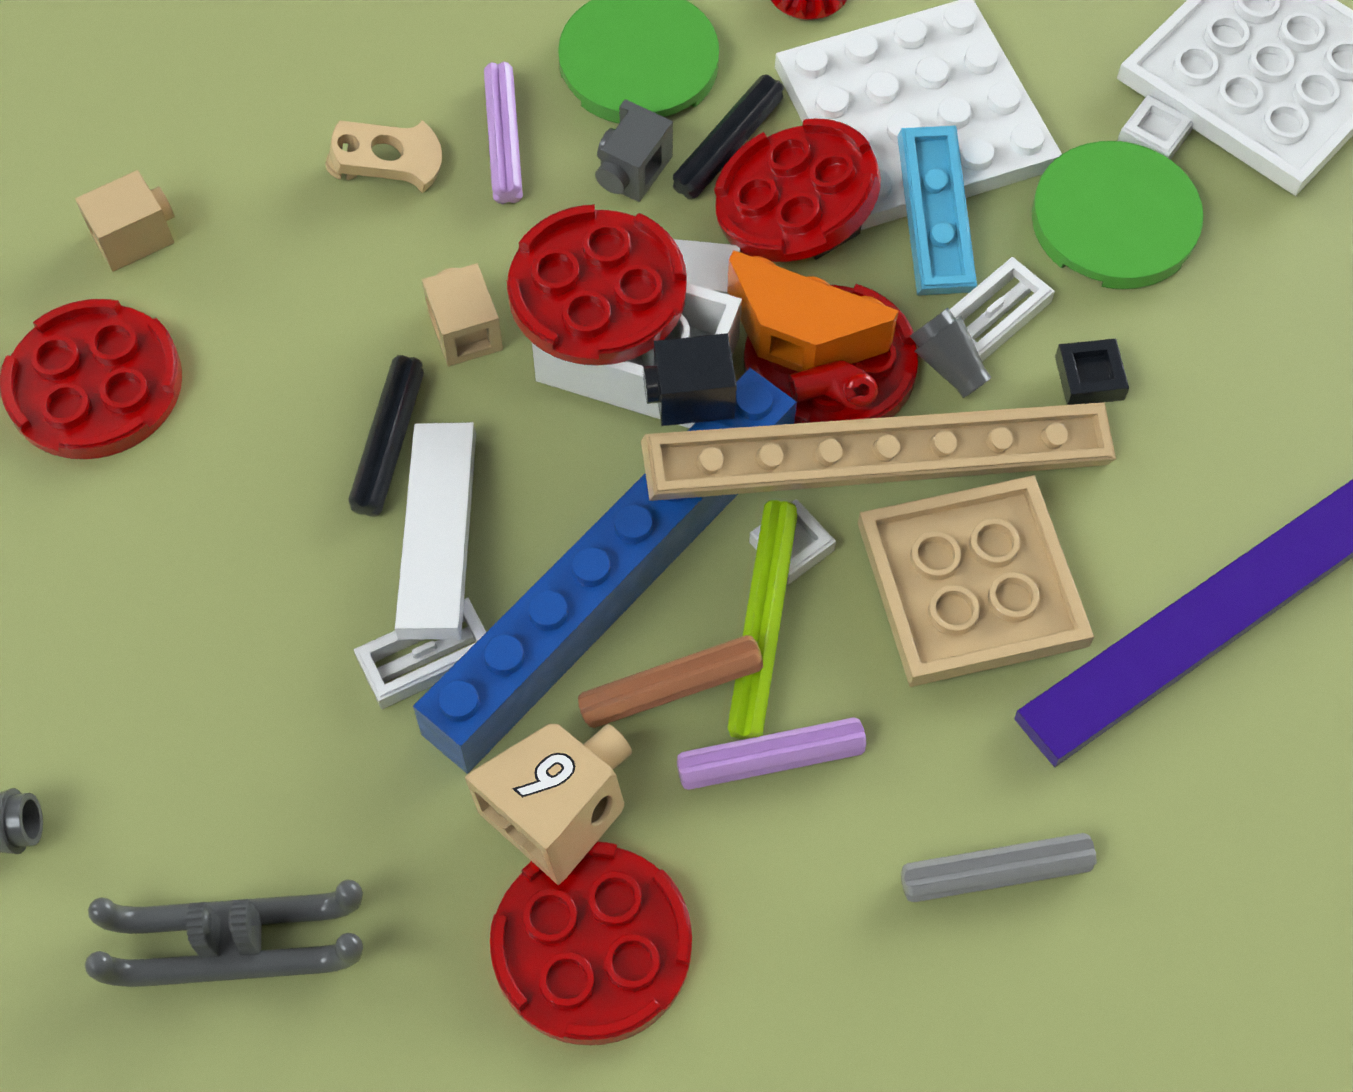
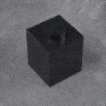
[643,333,737,426]

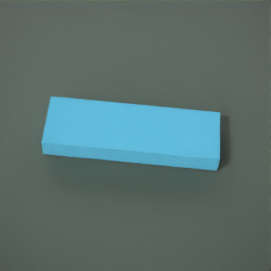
[897,126,977,296]

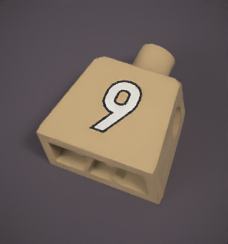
[465,724,632,885]

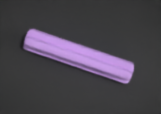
[484,61,523,204]
[677,717,866,790]

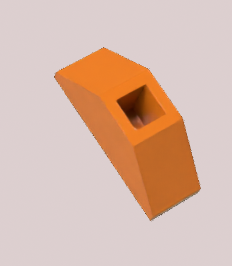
[727,250,899,372]

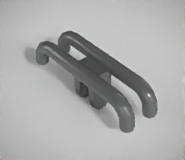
[85,879,363,987]

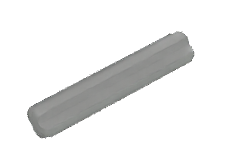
[901,833,1097,902]

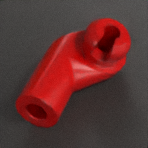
[788,360,878,409]

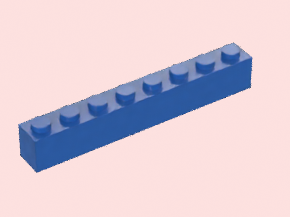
[413,368,797,774]

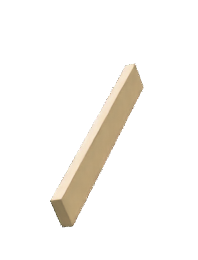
[641,402,1116,501]

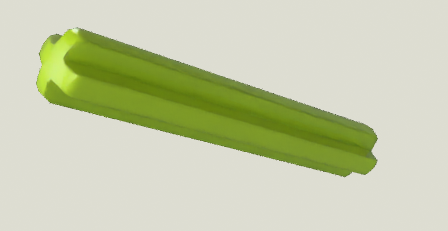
[727,500,798,740]

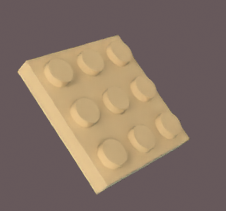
[858,475,1094,687]

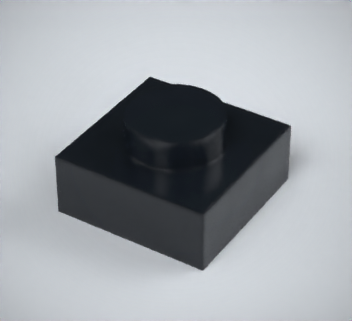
[1055,338,1129,405]

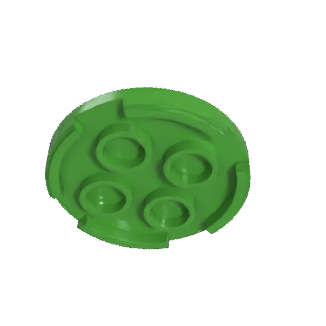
[558,0,719,124]
[1032,141,1203,289]

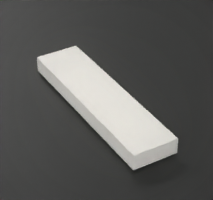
[395,422,476,640]

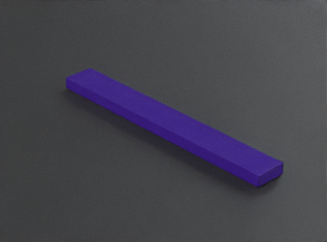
[1014,479,1353,768]

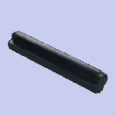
[673,74,784,200]
[348,355,424,517]

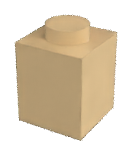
[75,170,175,272]

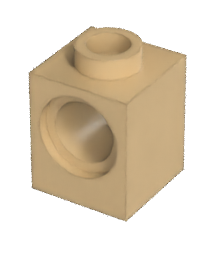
[422,263,503,367]

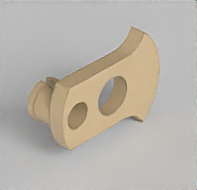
[325,120,442,193]

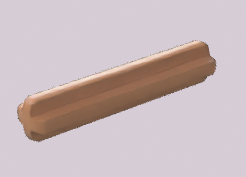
[578,635,763,728]

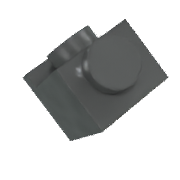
[595,99,673,202]

